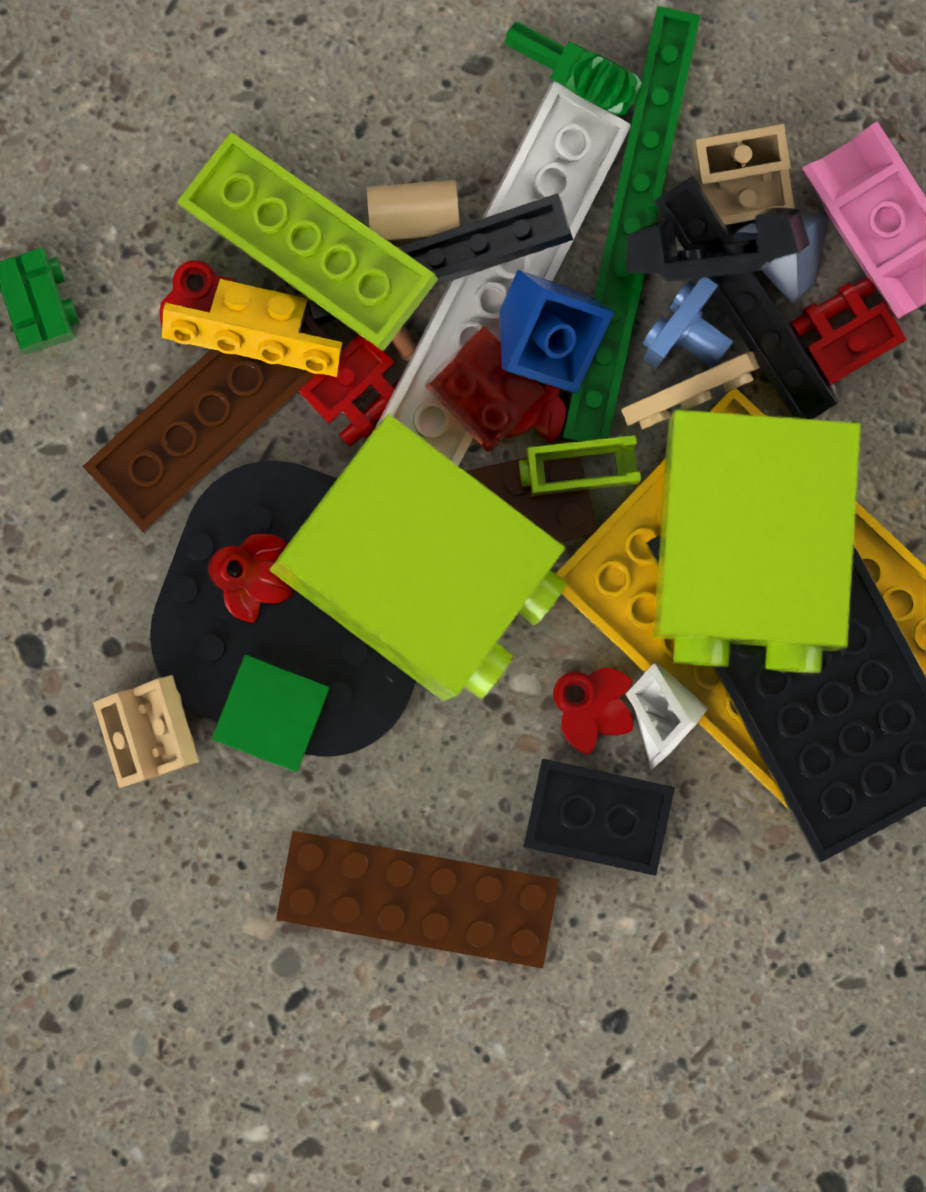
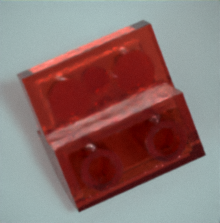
[424,325,546,452]

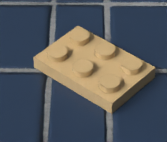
[621,351,760,430]

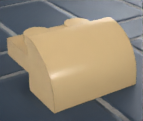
[693,124,795,225]
[367,180,460,247]
[93,675,199,789]

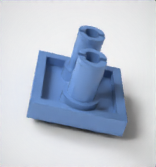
[642,277,733,369]

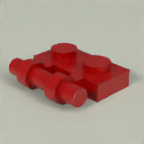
[790,277,907,386]
[298,335,401,448]

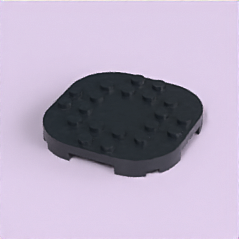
[150,460,417,757]

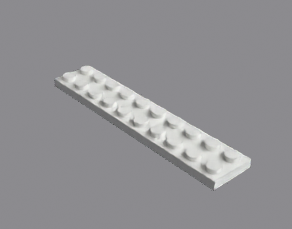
[375,81,631,466]

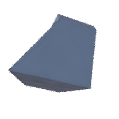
[733,212,829,303]

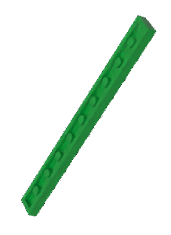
[562,6,701,442]

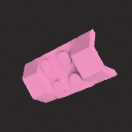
[801,121,926,320]

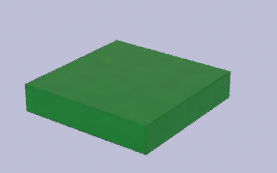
[211,655,330,773]

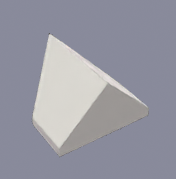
[626,662,708,770]

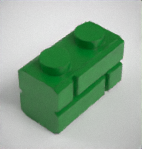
[0,248,80,355]

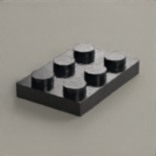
[523,759,675,876]

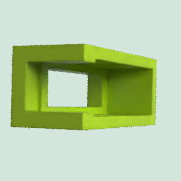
[519,435,641,497]

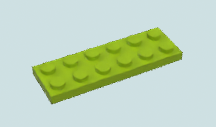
[177,132,438,351]

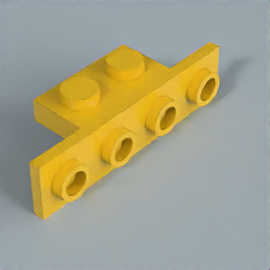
[162,279,342,377]

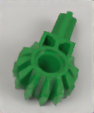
[505,22,642,115]

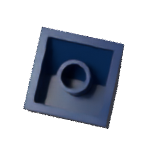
[499,270,614,393]

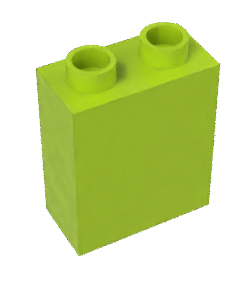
[653,410,861,673]
[269,413,567,701]

